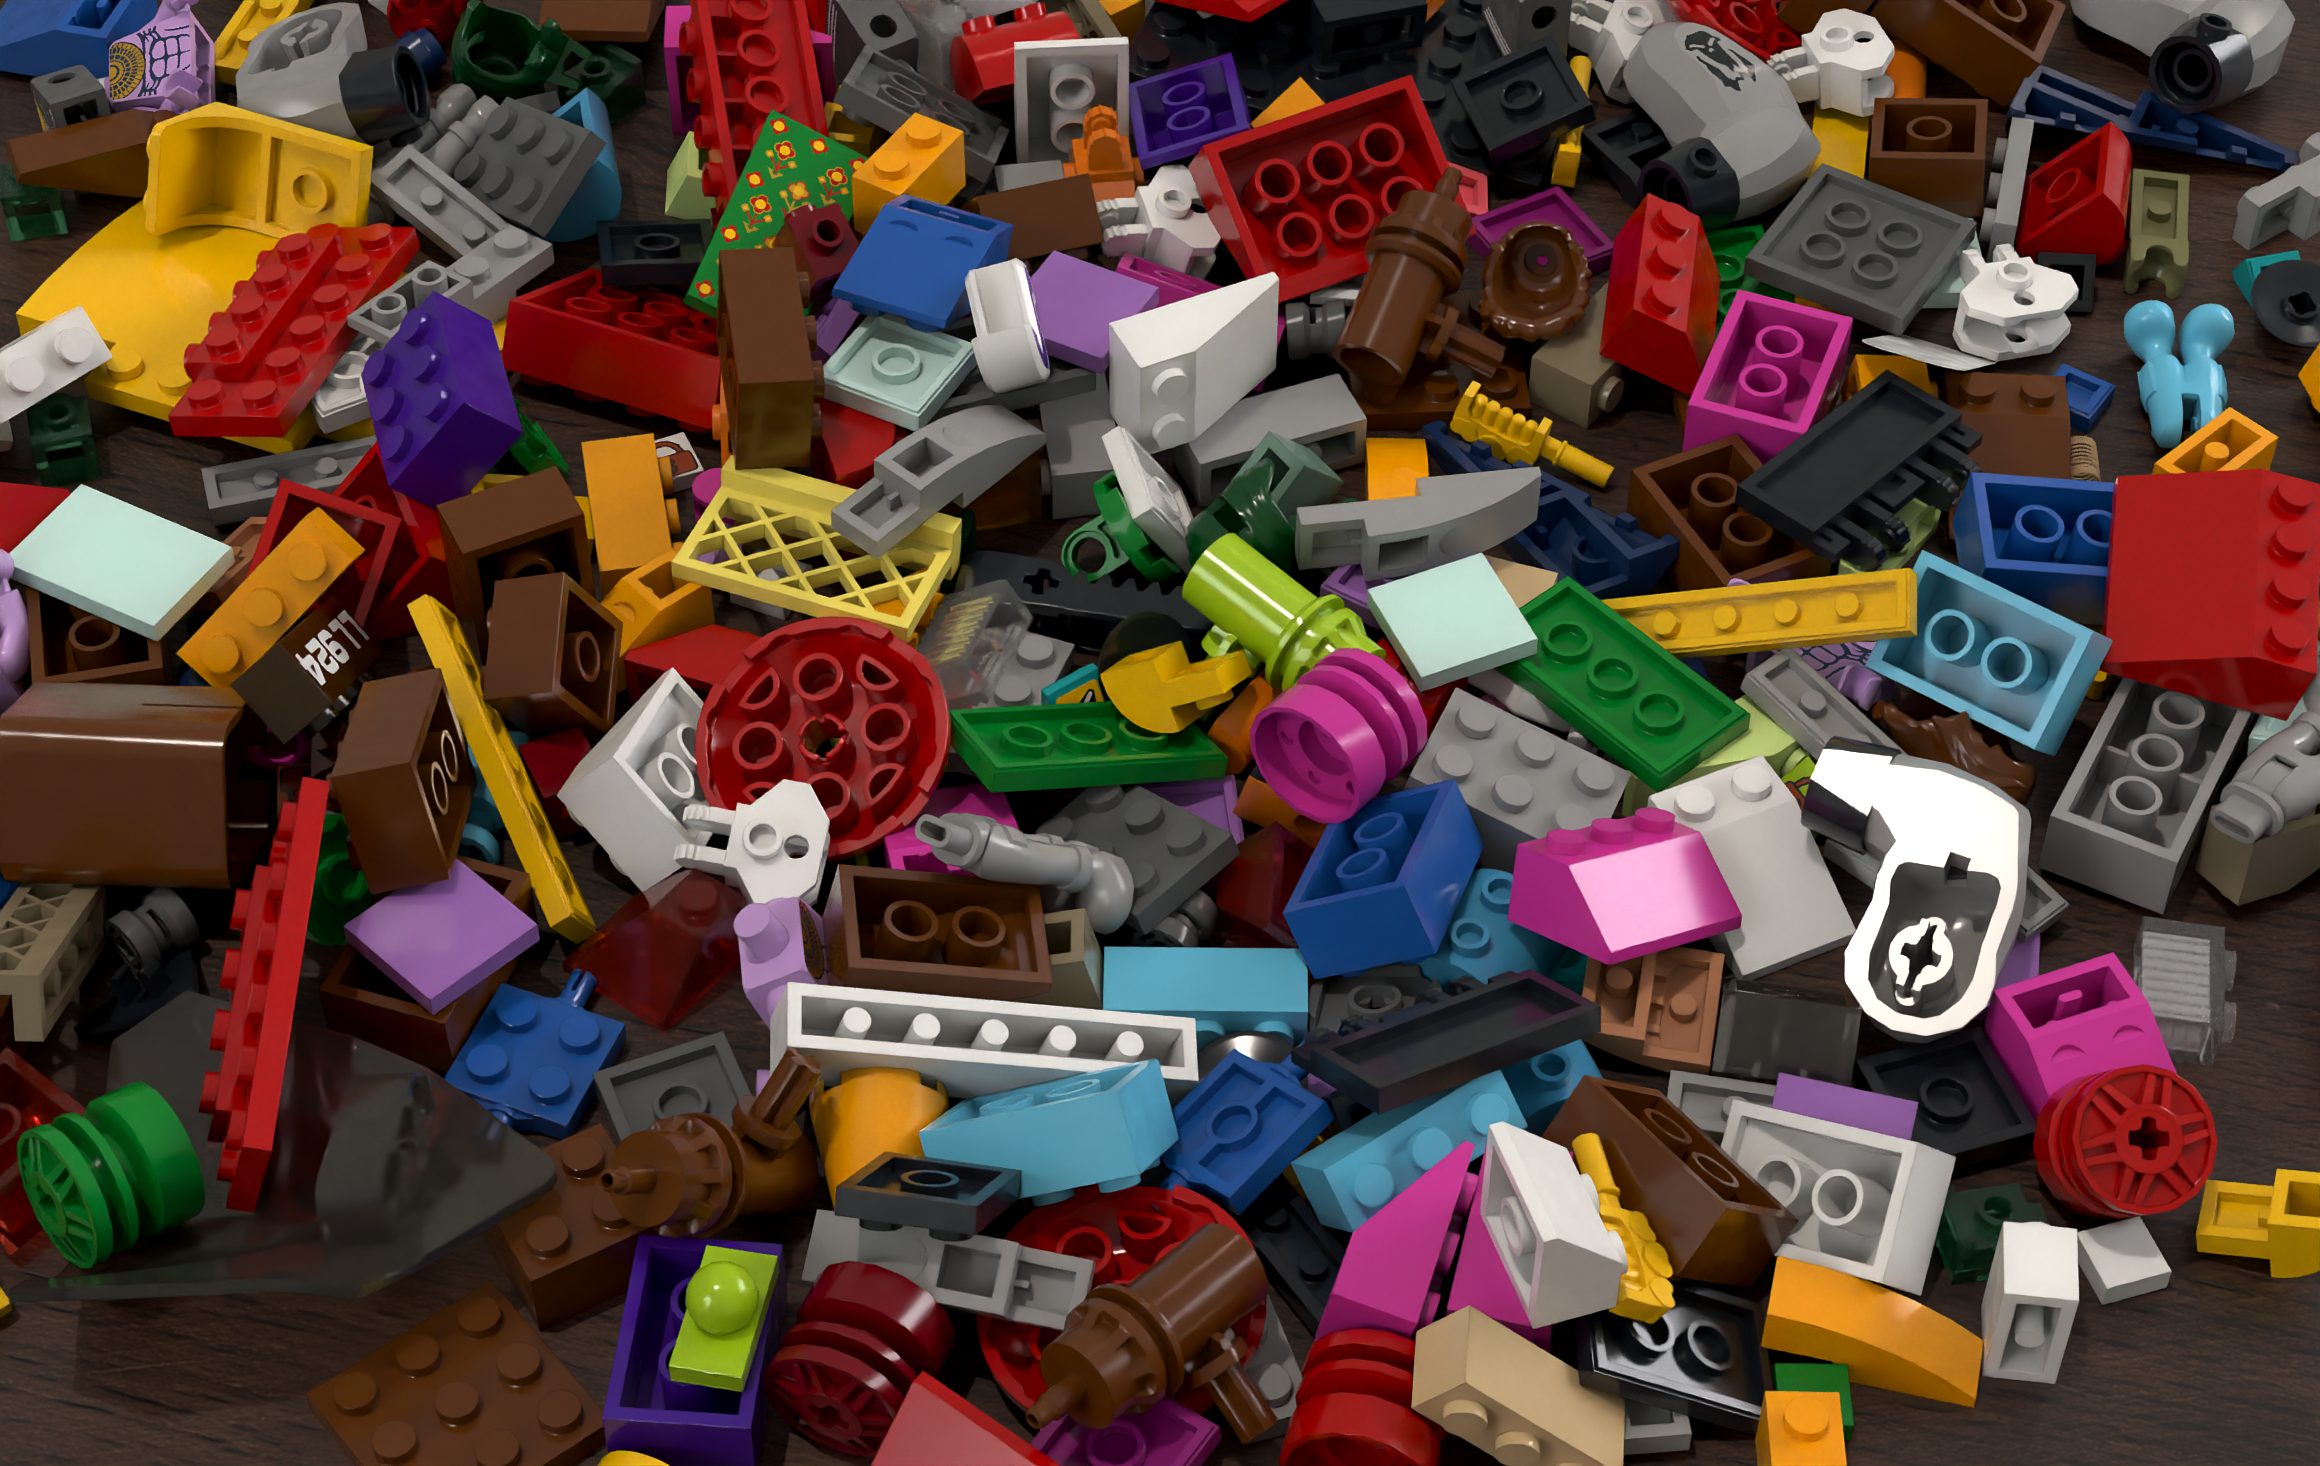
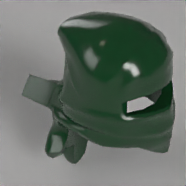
[452,0,593,106]
[1185,458,1359,592]

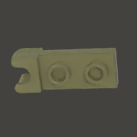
[2123,168,2190,299]

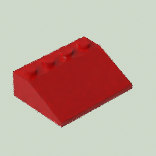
[1188,75,1477,305]
[502,269,721,433]
[2099,468,2320,721]

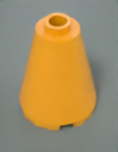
[809,1067,949,1211]

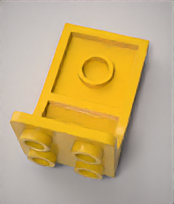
[143,101,374,239]

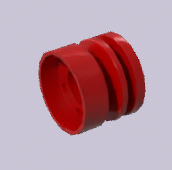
[2033,1064,2218,1220]
[1279,1328,1448,1466]

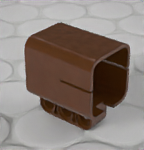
[0,681,271,890]

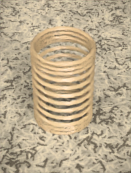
[2070,436,2101,482]

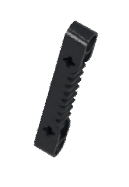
[944,550,1383,681]

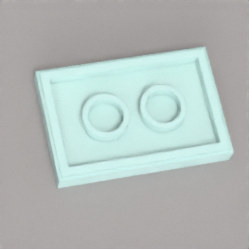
[9,484,235,642]

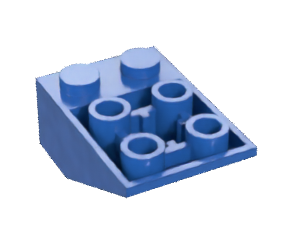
[0,0,158,79]
[831,194,1014,332]

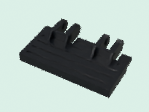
[1734,370,1983,572]
[1291,969,1601,1115]

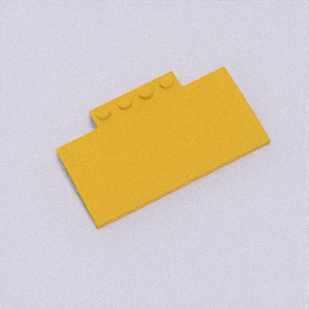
[15,199,508,454]

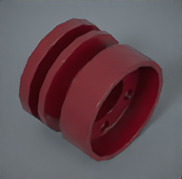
[764,1261,955,1458]

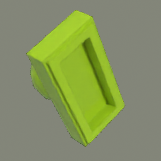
[669,1245,779,1392]

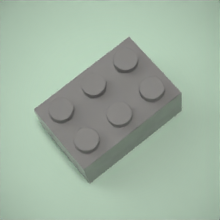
[1403,687,1632,874]

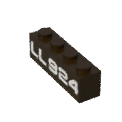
[230,595,383,745]

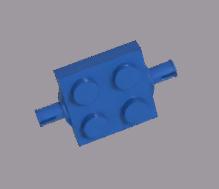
[441,969,627,1161]
[1151,1037,1335,1216]

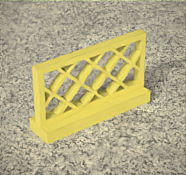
[672,455,962,643]

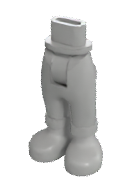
[367,83,499,226]
[2209,663,2320,844]
[915,813,1134,935]

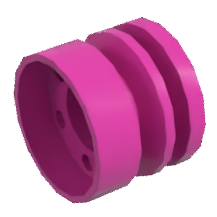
[1250,648,1427,824]

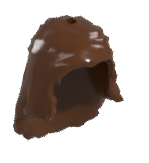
[1478,221,1593,343]
[1869,700,2037,806]

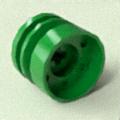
[17,1081,205,1269]

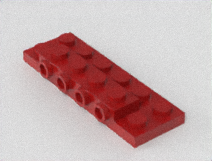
[679,0,829,214]
[168,223,420,437]
[198,777,330,1213]

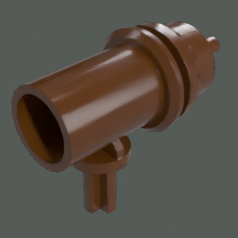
[1333,167,1506,386]
[600,1047,822,1239]
[1026,1223,1277,1444]

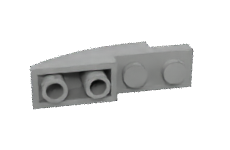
[2232,132,2320,250]
[347,224,554,344]
[831,405,1046,559]
[1295,466,1542,582]
[801,1209,1096,1332]

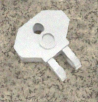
[1568,0,1678,104]
[1766,8,1894,117]
[1096,165,1222,280]
[1952,243,2079,362]
[673,779,831,907]

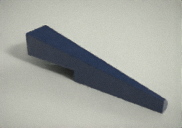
[2005,64,2299,173]
[1422,420,1680,600]

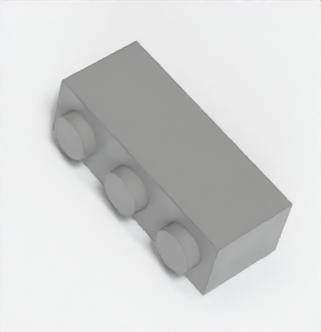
[1173,373,1367,507]

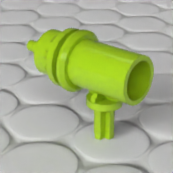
[1182,533,1386,722]

